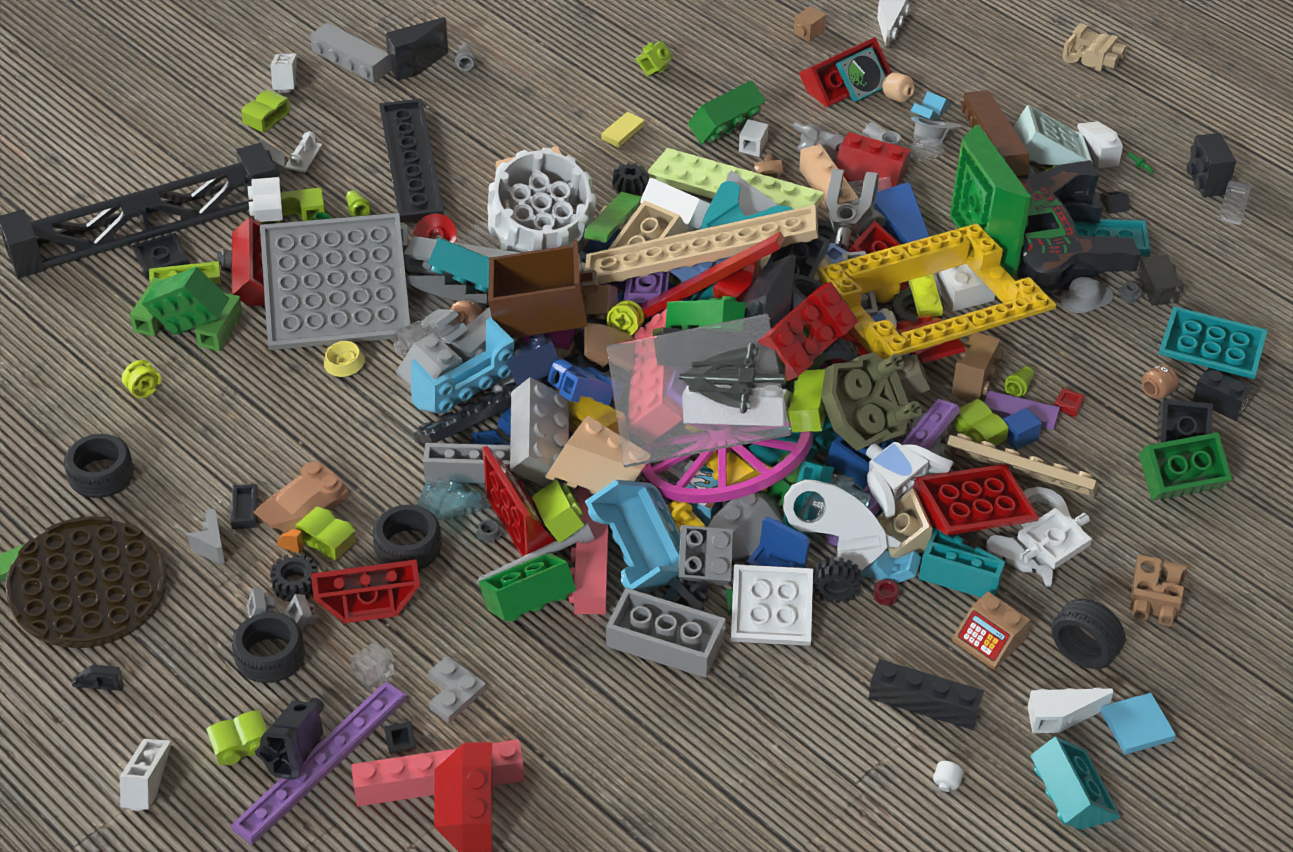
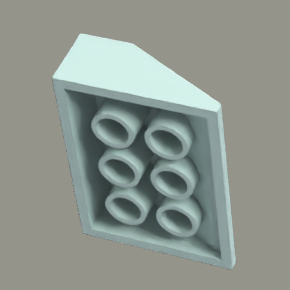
[1014,105,1092,165]

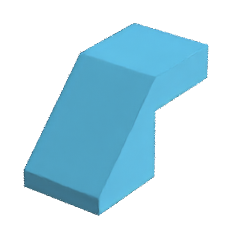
[911,91,952,121]
[861,549,921,584]

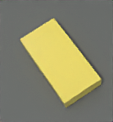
[601,112,645,148]

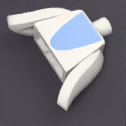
[866,442,954,519]

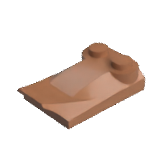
[253,461,349,533]

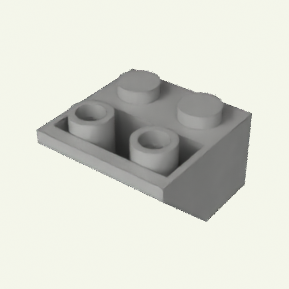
[678,525,733,586]

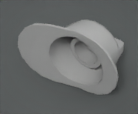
[911,116,962,145]
[1061,277,1113,313]

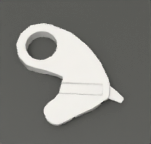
[783,480,901,581]
[986,487,1071,587]

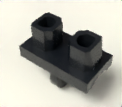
[662,577,709,612]

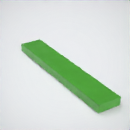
[584,192,642,243]

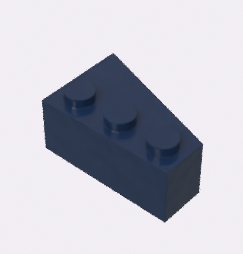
[506,332,559,387]

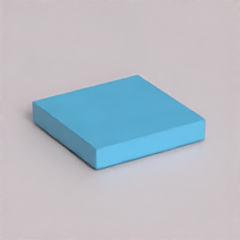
[1100,693,1176,755]

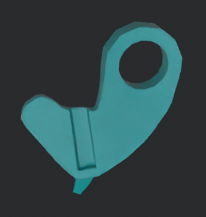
[699,181,794,230]

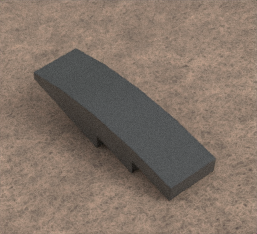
[405,276,489,306]

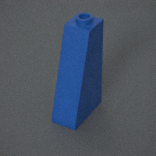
[874,182,929,245]

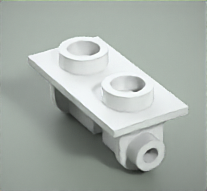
[285,131,322,173]

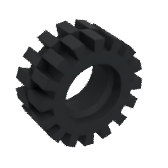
[270,553,318,602]
[813,557,861,603]

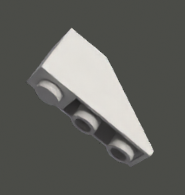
[877,0,910,47]
[1028,688,1113,733]

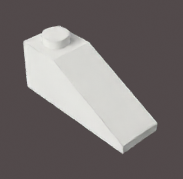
[271,53,297,93]
[1077,121,1123,169]
[120,739,171,811]

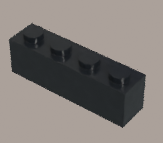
[869,659,984,730]

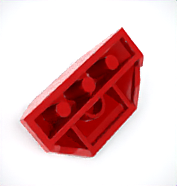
[311,560,420,624]
[434,742,493,852]

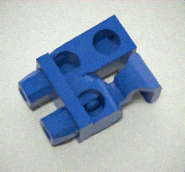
[547,359,623,405]

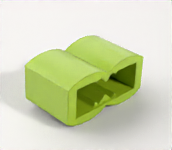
[241,90,290,132]
[953,399,1009,445]
[296,507,356,561]
[207,710,267,765]

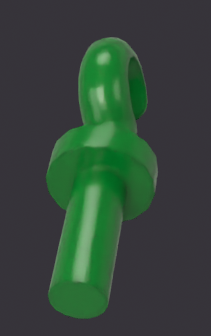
[1128,152,1154,175]

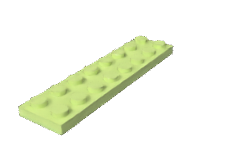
[648,148,824,209]

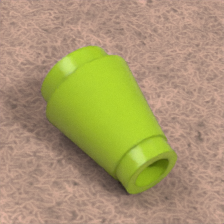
[346,190,370,217]
[1004,366,1034,397]

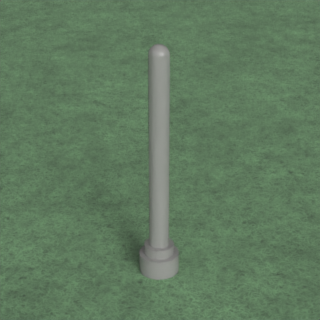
[477,521,595,585]

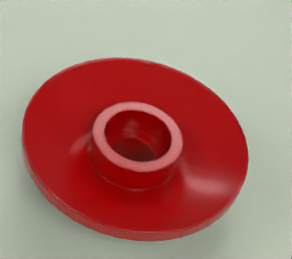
[413,214,457,243]

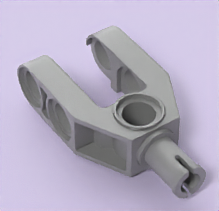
[826,169,879,251]

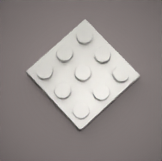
[731,565,813,646]

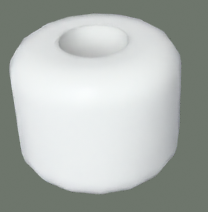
[933,761,964,792]

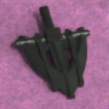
[679,343,786,414]

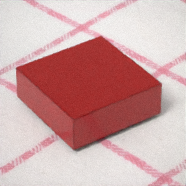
[1054,388,1085,417]

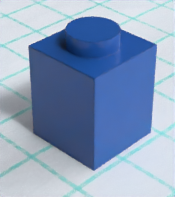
[1003,408,1042,451]

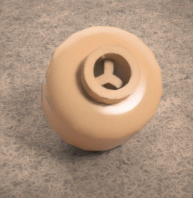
[882,72,915,102]

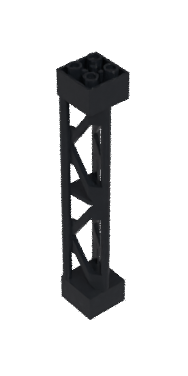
[0,142,282,279]

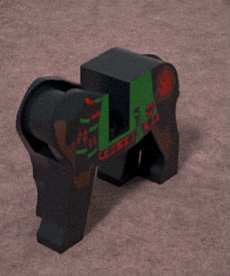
[1016,160,1141,294]

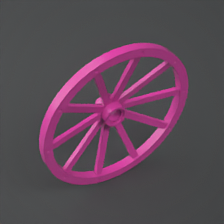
[642,420,813,503]

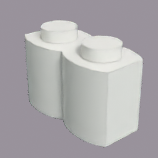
[248,177,283,222]

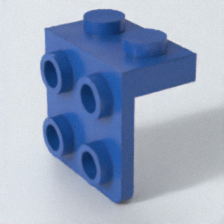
[746,517,810,568]

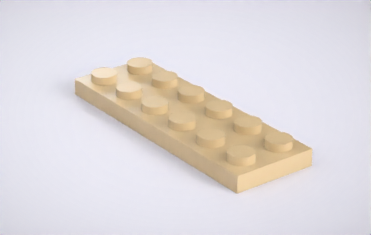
[947,434,1098,498]

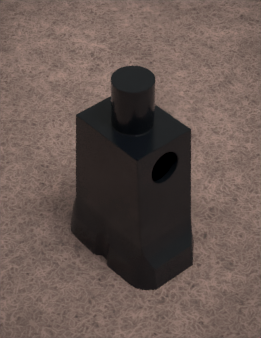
[255,698,324,780]

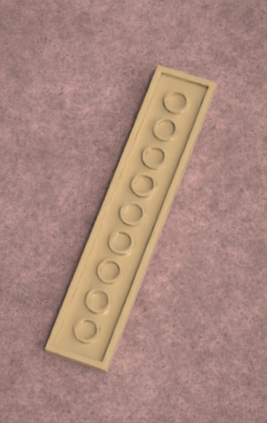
[584,205,818,285]

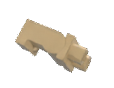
[1062,23,1127,71]

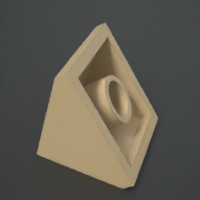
[876,488,932,558]

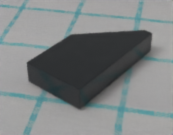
[72,665,124,691]

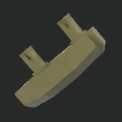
[821,352,922,451]

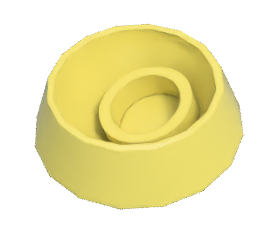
[324,341,365,377]

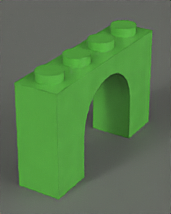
[130,278,243,351]

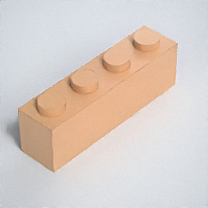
[799,144,858,209]

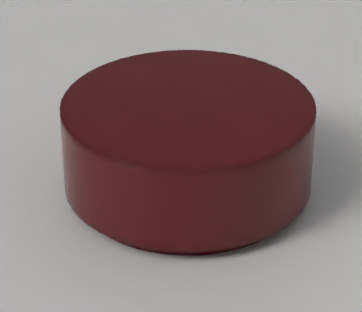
[873,580,900,606]

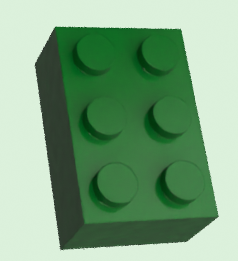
[687,80,766,145]
[141,266,230,335]
[1138,432,1232,501]
[478,552,576,622]

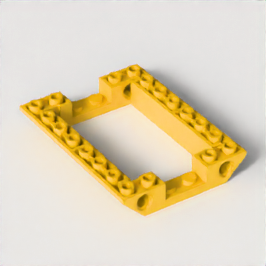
[817,224,1056,360]

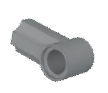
[862,122,901,146]

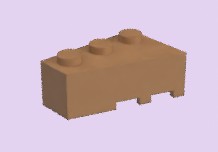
[951,333,1003,402]

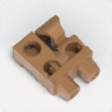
[1129,554,1188,626]

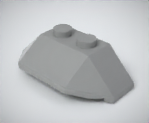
[707,491,783,561]

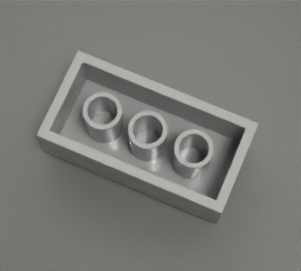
[510,377,569,487]
[606,588,726,678]

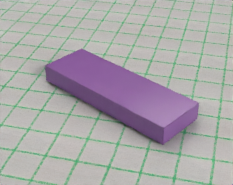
[984,390,1060,430]

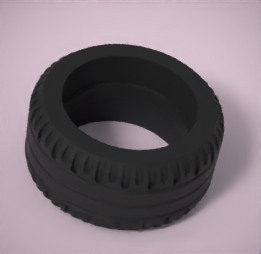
[64,434,134,498]
[373,504,442,570]
[1051,598,1126,669]
[232,612,305,683]

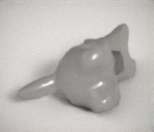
[793,122,844,160]

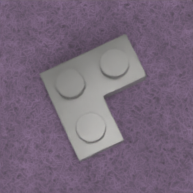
[428,656,486,723]

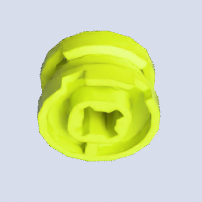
[607,300,644,336]
[122,359,161,398]

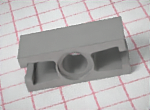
[419,309,468,343]

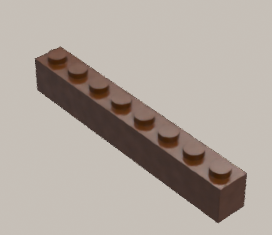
[961,90,1029,176]

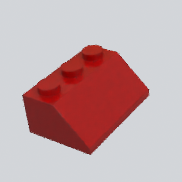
[835,132,911,192]

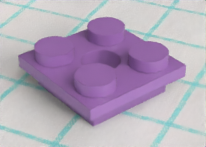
[624,271,670,305]

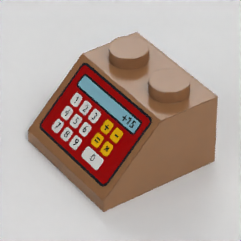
[952,592,1030,670]

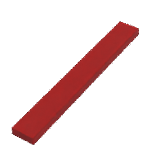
[635,231,785,319]

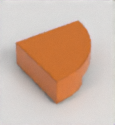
[277,529,304,554]

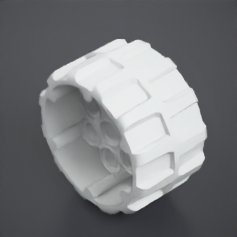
[487,148,596,253]

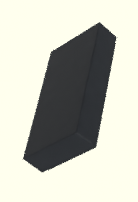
[230,484,259,529]

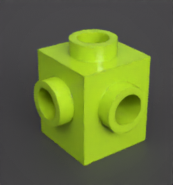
[635,40,674,76]

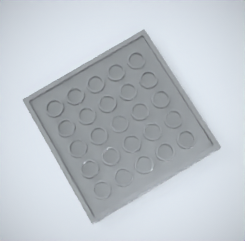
[260,213,411,350]

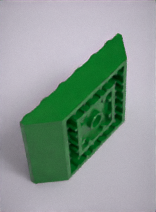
[950,125,1032,276]

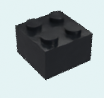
[1186,133,1236,198]

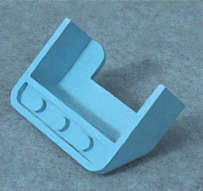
[411,317,514,413]
[585,480,681,592]

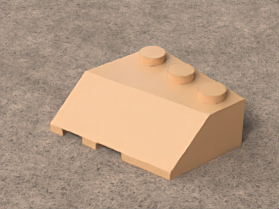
[545,415,651,495]

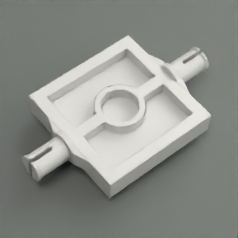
[1017,508,1092,569]

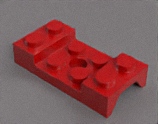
[758,281,859,381]

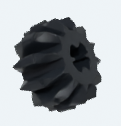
[612,162,649,196]

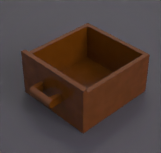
[488,240,598,338]

